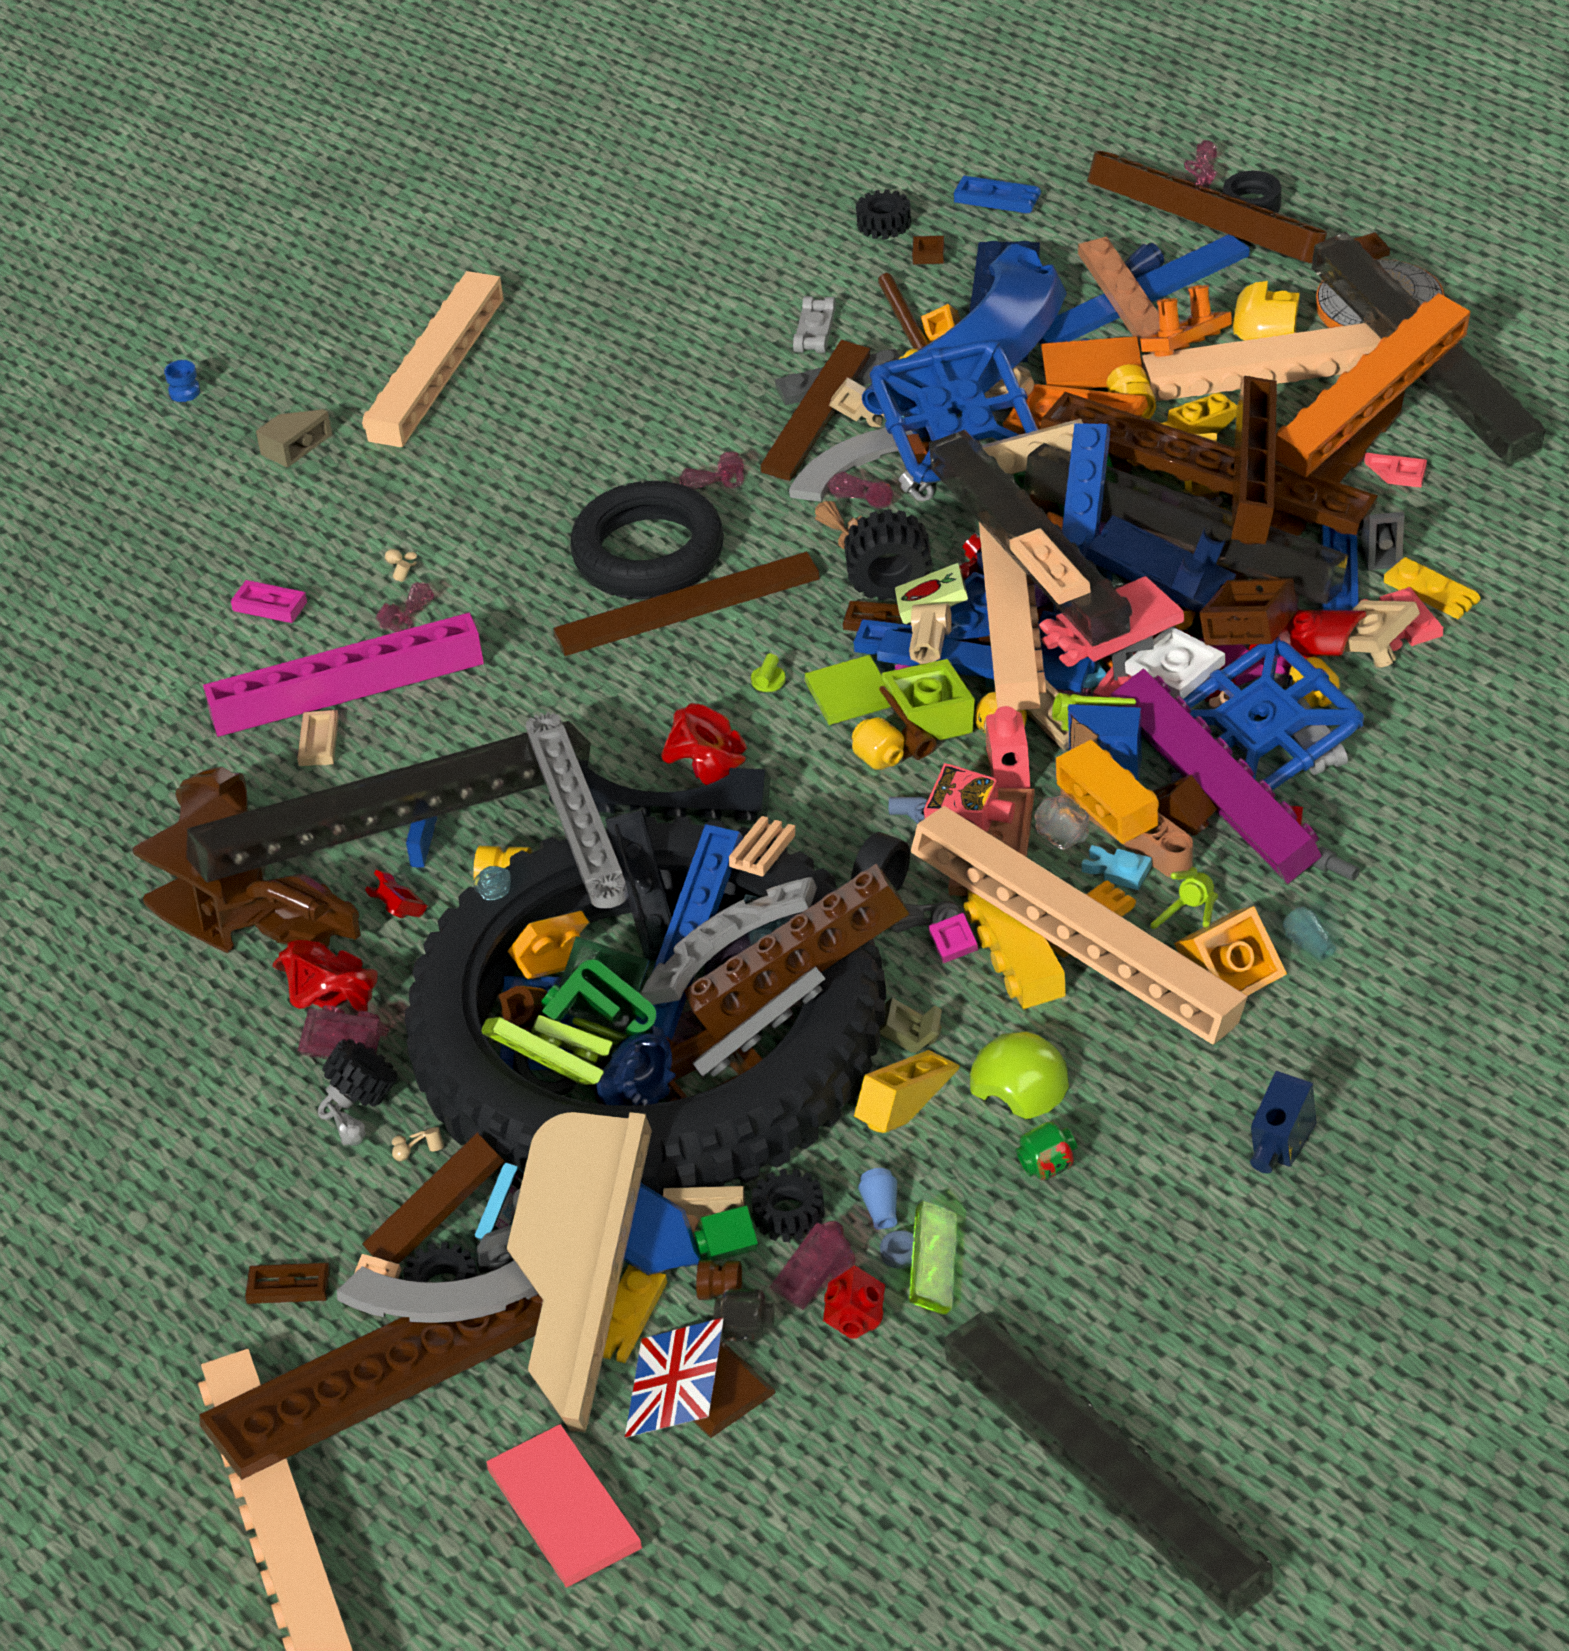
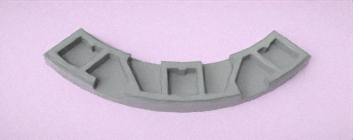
[789,428,944,502]
[641,877,817,1005]
[337,1261,538,1323]

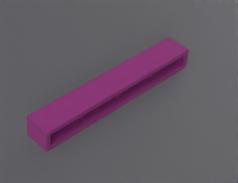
[1110,668,1322,884]

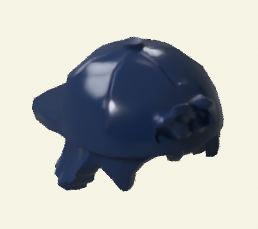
[596,1026,676,1106]

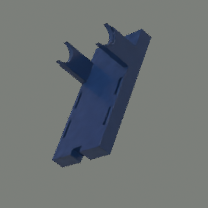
[1084,515,1236,614]

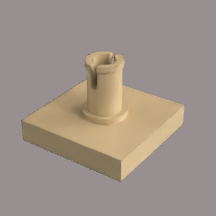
[1344,600,1420,668]

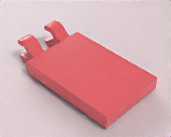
[1039,576,1184,667]

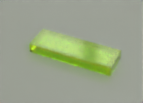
[909,1200,958,1314]

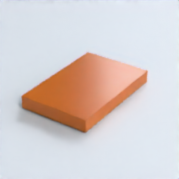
[1041,336,1142,389]

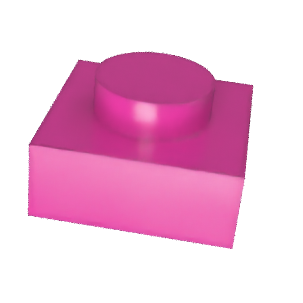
[929,913,978,963]

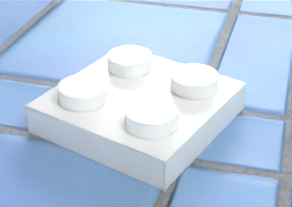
[1125,627,1225,699]

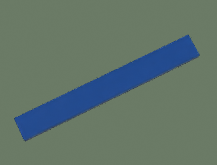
[1038,234,1250,344]

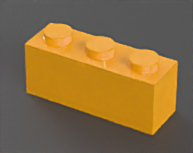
[1056,740,1159,844]

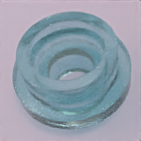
[474,866,511,900]

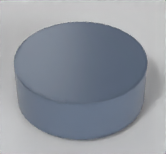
[880,1230,921,1269]

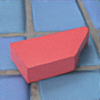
[1364,453,1427,488]

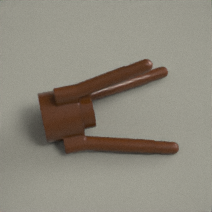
[879,686,937,760]

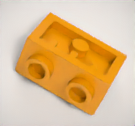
[508,911,589,980]

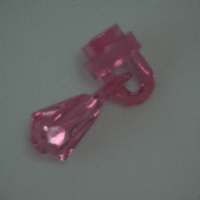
[1184,140,1218,187]
[679,452,744,490]
[828,471,893,509]
[375,582,434,632]

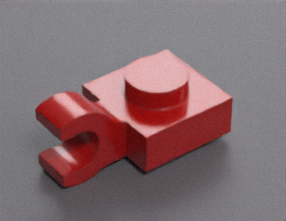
[365,870,428,918]

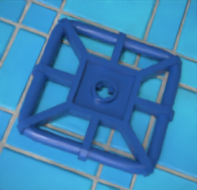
[870,339,1038,484]
[1183,637,1364,790]

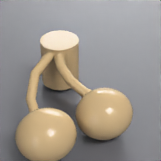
[385,549,417,582]
[392,1127,444,1161]

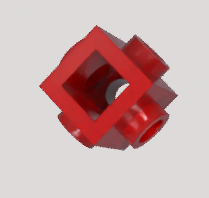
[823,1265,885,1339]

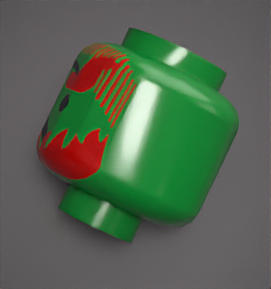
[1015,1122,1078,1180]

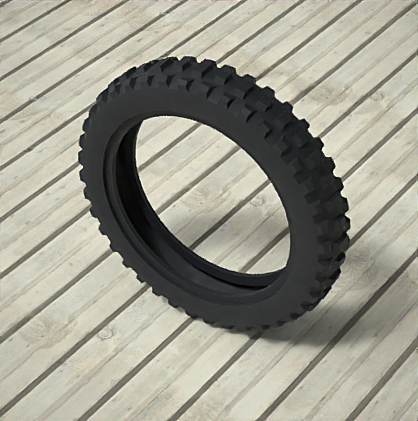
[405,816,886,1196]

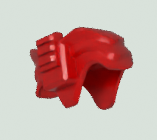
[661,703,748,785]
[272,939,378,1013]

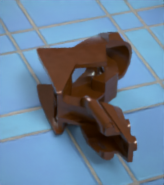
[132,767,361,953]

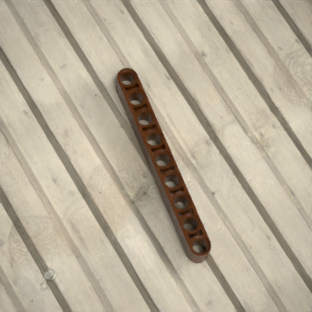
[1087,151,1327,264]

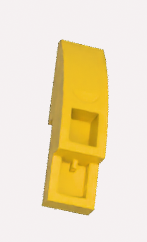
[1127,392,1237,466]

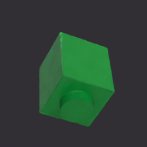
[694,1205,758,1262]

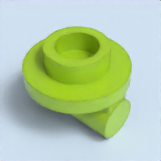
[751,654,786,692]

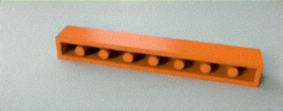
[1275,293,1471,478]

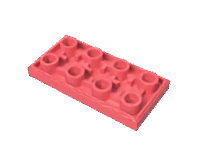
[486,1424,642,1588]

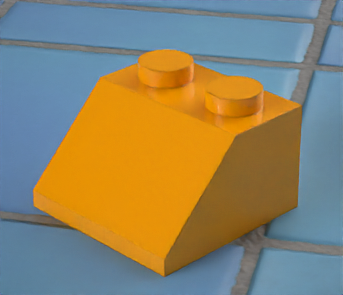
[1174,906,1287,996]

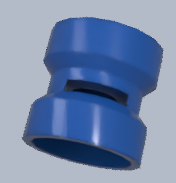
[164,360,200,402]

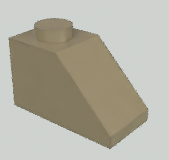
[256,409,332,468]

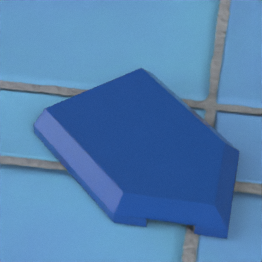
[944,572,990,641]
[624,1183,701,1275]

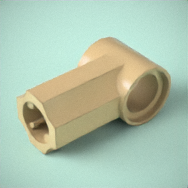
[909,603,952,665]

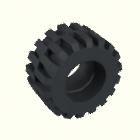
[844,509,932,600]

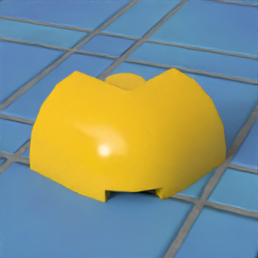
[1233,281,1300,340]

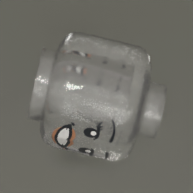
[1034,795,1089,850]

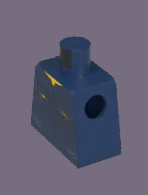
[1250,1071,1317,1174]

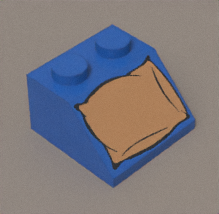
[1068,704,1142,782]

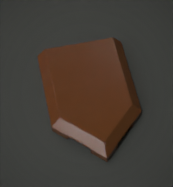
[693,1342,776,1438]

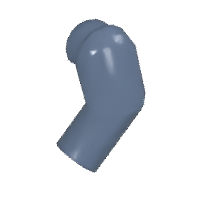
[889,797,927,824]

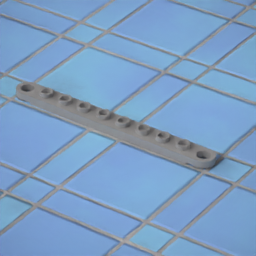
[526,712,628,908]

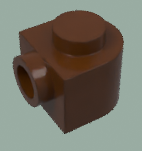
[499,986,548,1031]

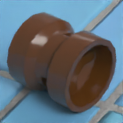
[696,1260,742,1301]

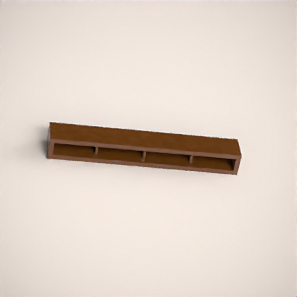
[1231,375,1277,545]

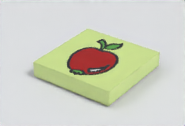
[895,563,968,624]

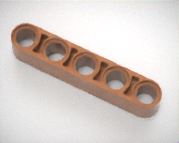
[1060,788,1193,878]

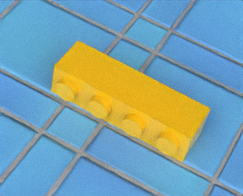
[964,889,1066,1009]

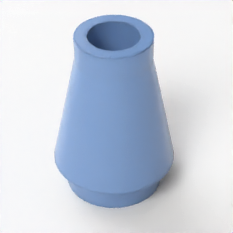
[858,1168,897,1230]

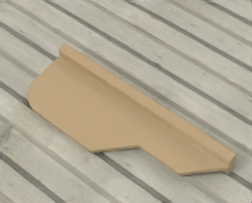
[507,1112,652,1433]

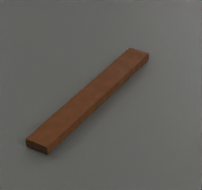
[553,551,820,656]

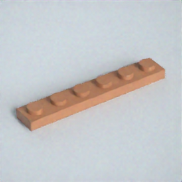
[1078,236,1183,355]

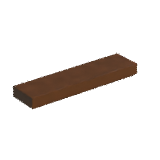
[362,1133,505,1264]

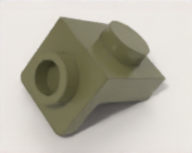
[879,997,942,1053]

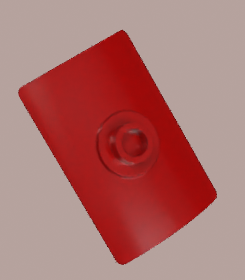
[1249,610,1366,658]

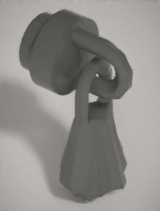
[889,901,961,933]

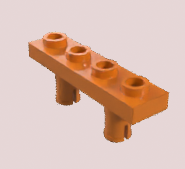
[1140,285,1232,357]

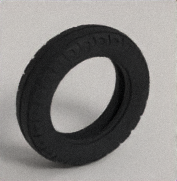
[570,481,724,599]

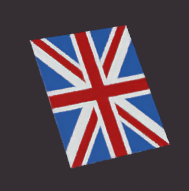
[625,1317,724,1438]

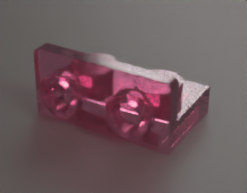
[297,1005,389,1059]

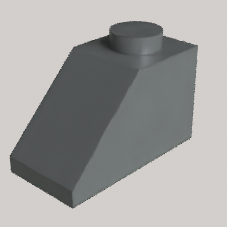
[1361,512,1404,570]

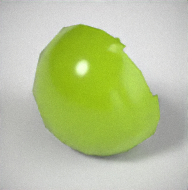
[969,1031,1069,1119]

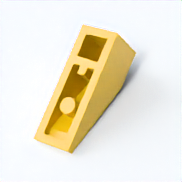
[854,1050,960,1133]

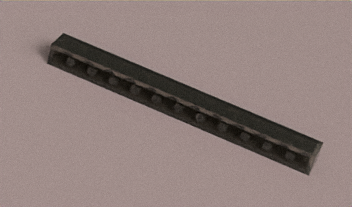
[186,721,591,883]

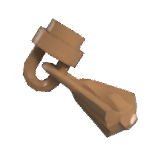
[815,501,862,549]

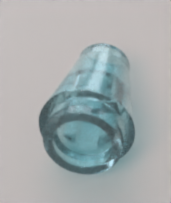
[1283,907,1336,962]

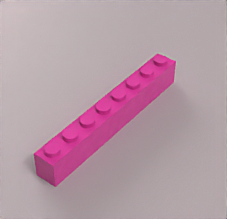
[203,612,484,737]

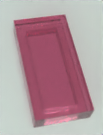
[769,1223,851,1310]

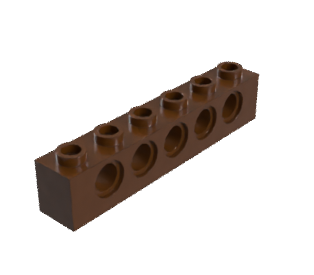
[684,864,909,1041]

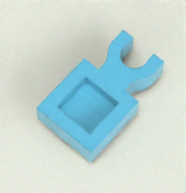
[1081,845,1152,890]

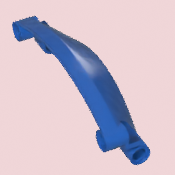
[862,244,1067,438]

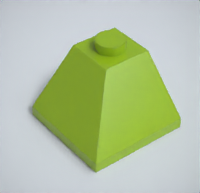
[882,659,975,740]

